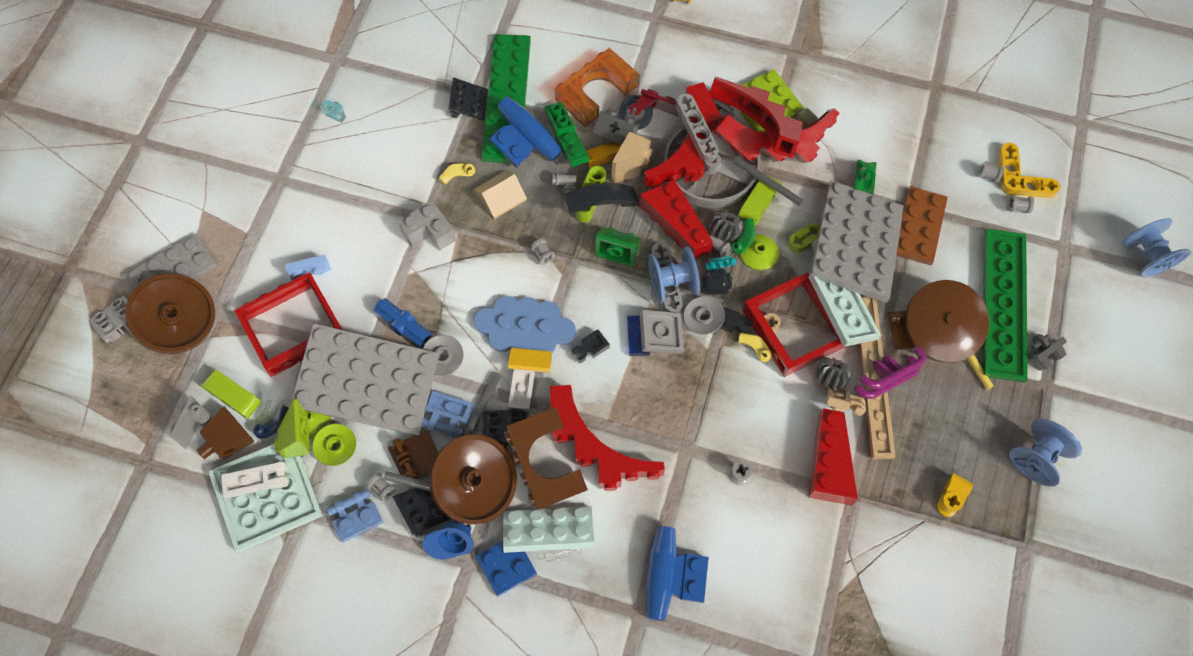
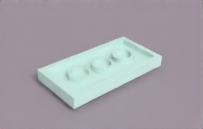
[809,276,881,347]
[503,506,595,553]

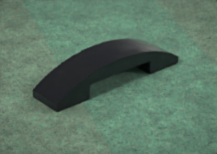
[563,183,639,212]

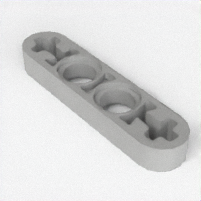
[676,94,719,162]
[651,242,683,313]

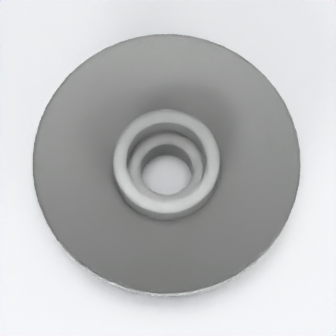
[684,296,725,335]
[423,335,464,376]

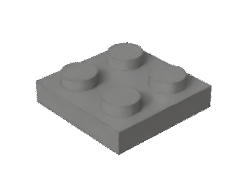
[639,310,684,354]

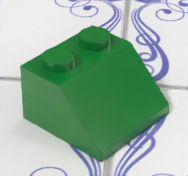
[595,227,641,267]

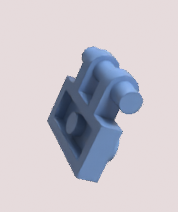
[421,391,474,438]
[326,488,383,543]

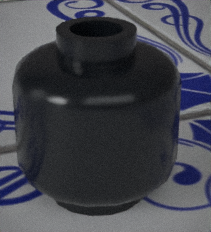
[702,268,732,296]

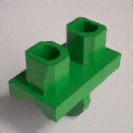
[854,160,877,195]

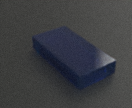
[627,315,650,356]

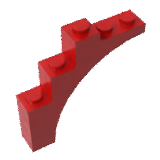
[709,76,803,159]
[643,82,722,188]
[711,108,840,163]
[550,385,665,491]

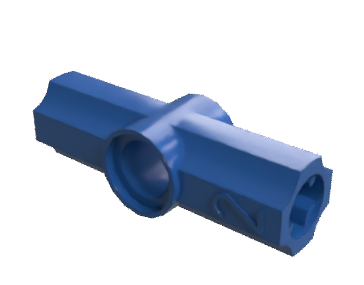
[373,298,432,349]

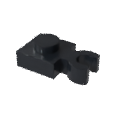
[719,306,753,334]
[571,329,610,363]

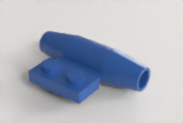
[489,96,563,168]
[646,526,709,621]

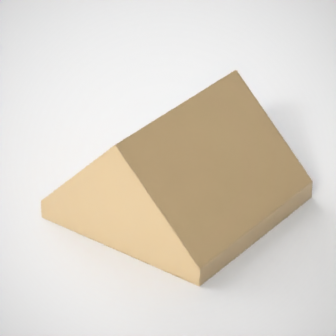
[473,171,527,219]

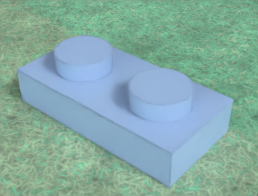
[285,255,331,280]

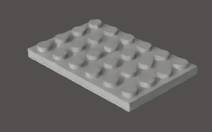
[810,180,904,303]
[290,323,439,436]

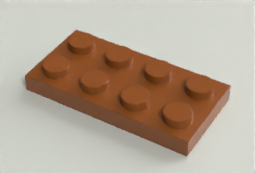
[896,186,948,266]

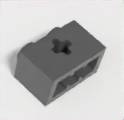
[593,108,640,145]

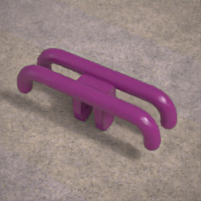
[854,346,926,399]

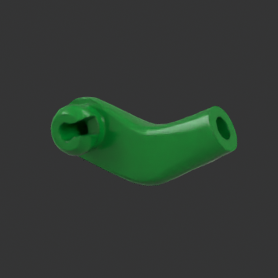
[731,219,756,254]

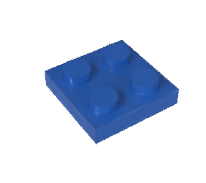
[476,541,537,597]

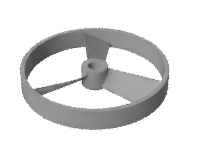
[664,126,761,208]

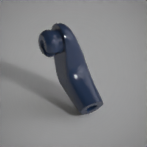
[253,405,289,439]

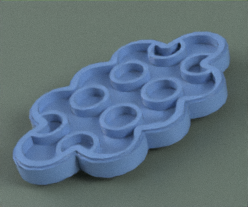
[474,296,576,353]

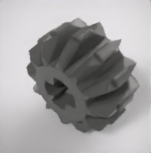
[708,210,743,242]
[815,357,852,390]

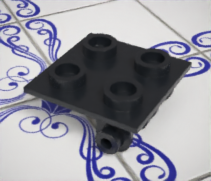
[448,77,488,121]
[482,410,526,447]
[393,488,451,537]

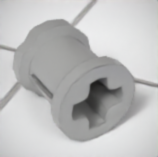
[979,161,1005,183]
[1008,195,1034,214]
[531,238,556,265]
[729,461,752,485]
[366,473,396,502]

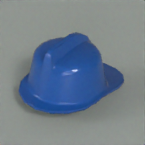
[422,521,474,560]

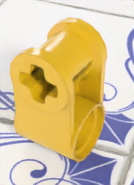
[937,472,974,517]

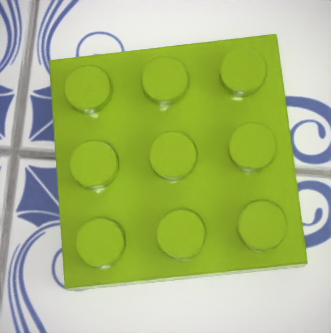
[737,69,805,133]

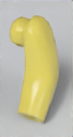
[438,163,475,185]
[738,333,772,362]

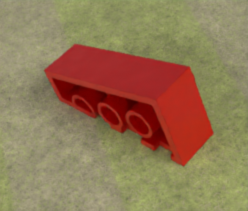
[639,179,713,260]
[809,408,858,506]

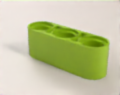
[575,166,606,223]
[738,174,782,226]
[200,369,262,419]

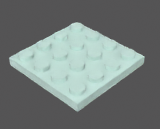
[208,444,323,553]

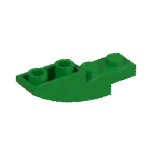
[544,101,589,167]

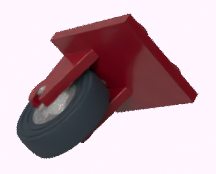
[619,89,679,130]

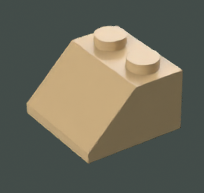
[611,132,652,183]

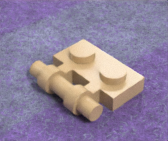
[827,387,866,416]

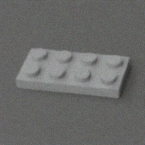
[123,234,217,290]

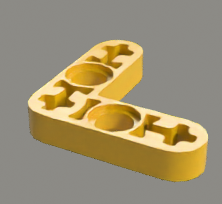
[998,142,1060,198]

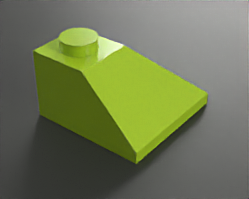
[274,399,310,458]

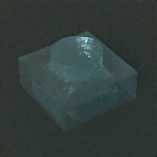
[322,99,346,123]

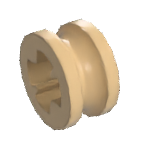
[764,313,781,332]

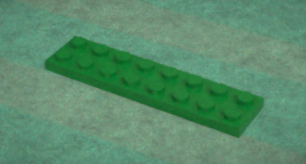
[482,34,531,163]
[983,229,1028,383]

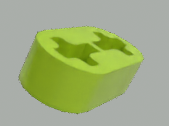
[788,223,820,253]

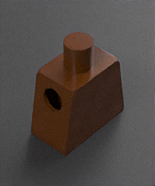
[196,406,254,460]

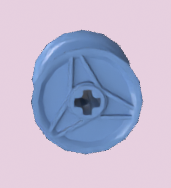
[1122,218,1192,277]
[648,246,700,304]
[1009,419,1082,487]

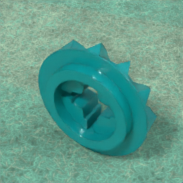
[704,256,737,270]

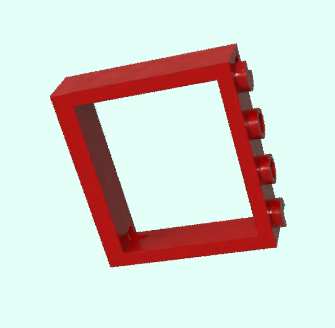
[234,272,343,378]
[742,272,847,377]

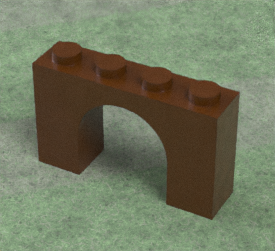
[504,407,588,510]

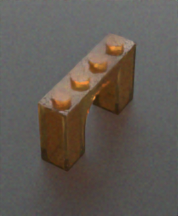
[555,48,640,127]

